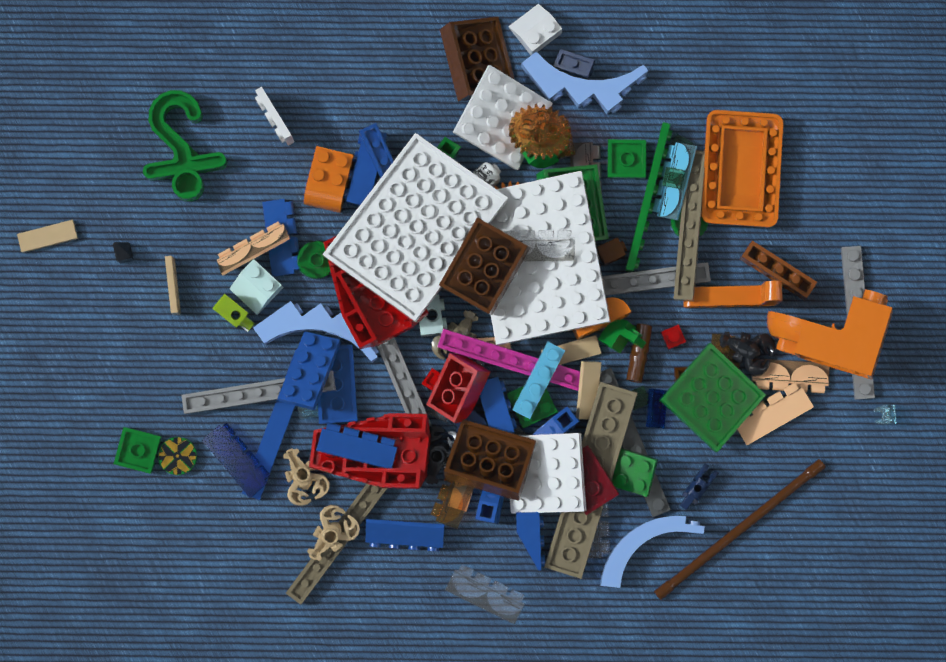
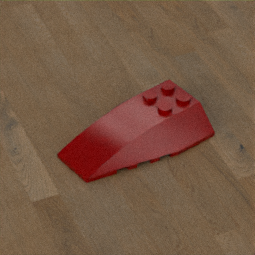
[323,236,429,349]
[309,413,431,489]

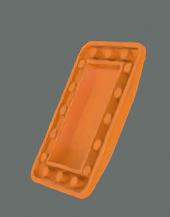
[701,110,783,227]

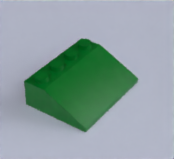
[536,164,609,242]

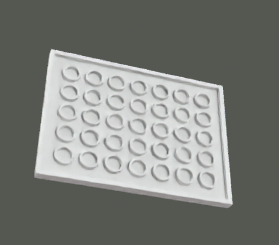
[323,133,508,322]
[490,171,610,345]

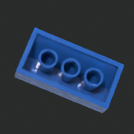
[365,519,445,552]

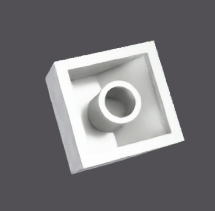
[509,4,562,55]

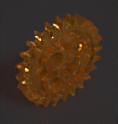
[508,104,571,159]

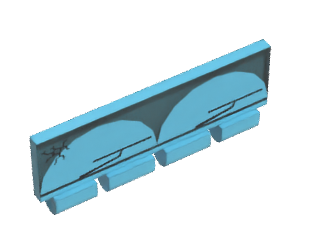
[652,142,697,221]

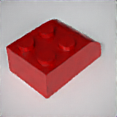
[426,353,490,423]

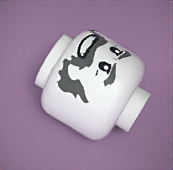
[473,162,501,187]

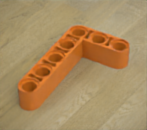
[683,281,783,308]

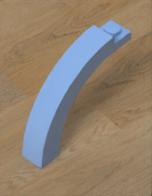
[600,516,705,588]

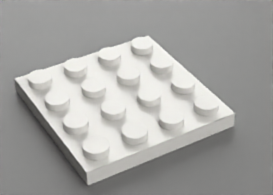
[453,65,553,170]
[510,433,586,513]

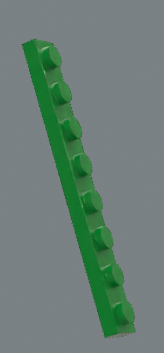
[625,122,673,273]

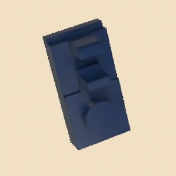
[553,49,595,78]

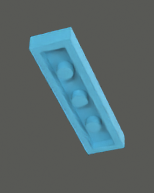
[512,341,566,419]

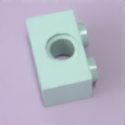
[419,294,447,337]

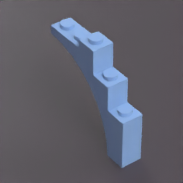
[521,51,648,114]
[253,301,379,363]

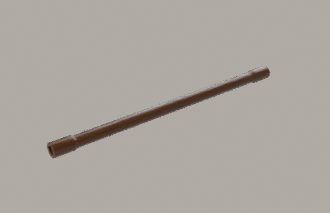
[654,459,826,600]

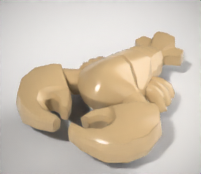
[283,448,330,506]
[307,505,360,561]

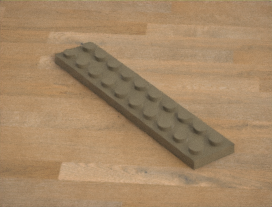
[545,382,638,579]

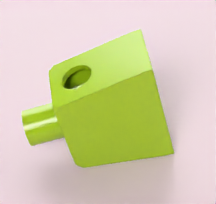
[212,294,255,332]

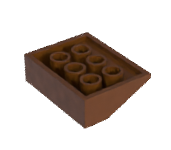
[439,16,515,102]
[439,217,531,315]
[444,420,536,501]

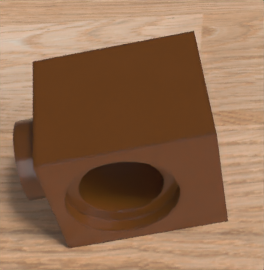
[597,237,627,266]

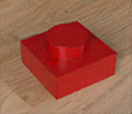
[660,324,686,350]
[421,368,440,391]

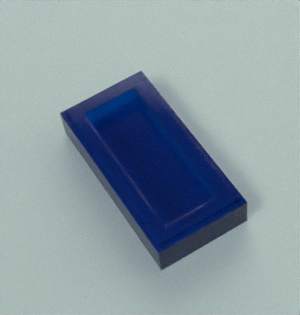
[646,389,667,429]

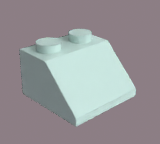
[230,259,284,315]

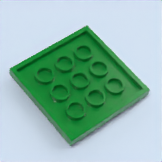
[660,343,766,452]

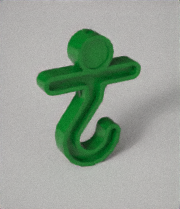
[143,90,228,202]

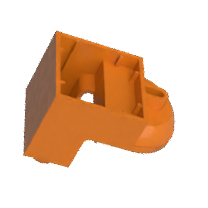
[766,289,893,380]

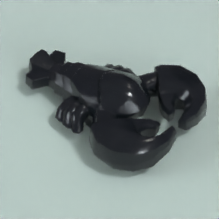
[719,332,775,376]
[425,426,457,485]

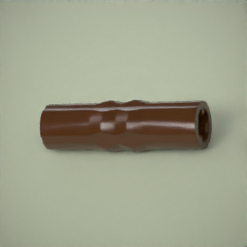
[626,323,653,383]

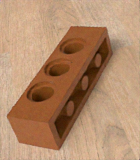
[739,240,817,301]

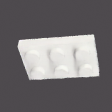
[255,87,294,146]

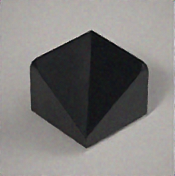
[113,242,134,264]

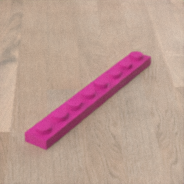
[437,328,580,391]

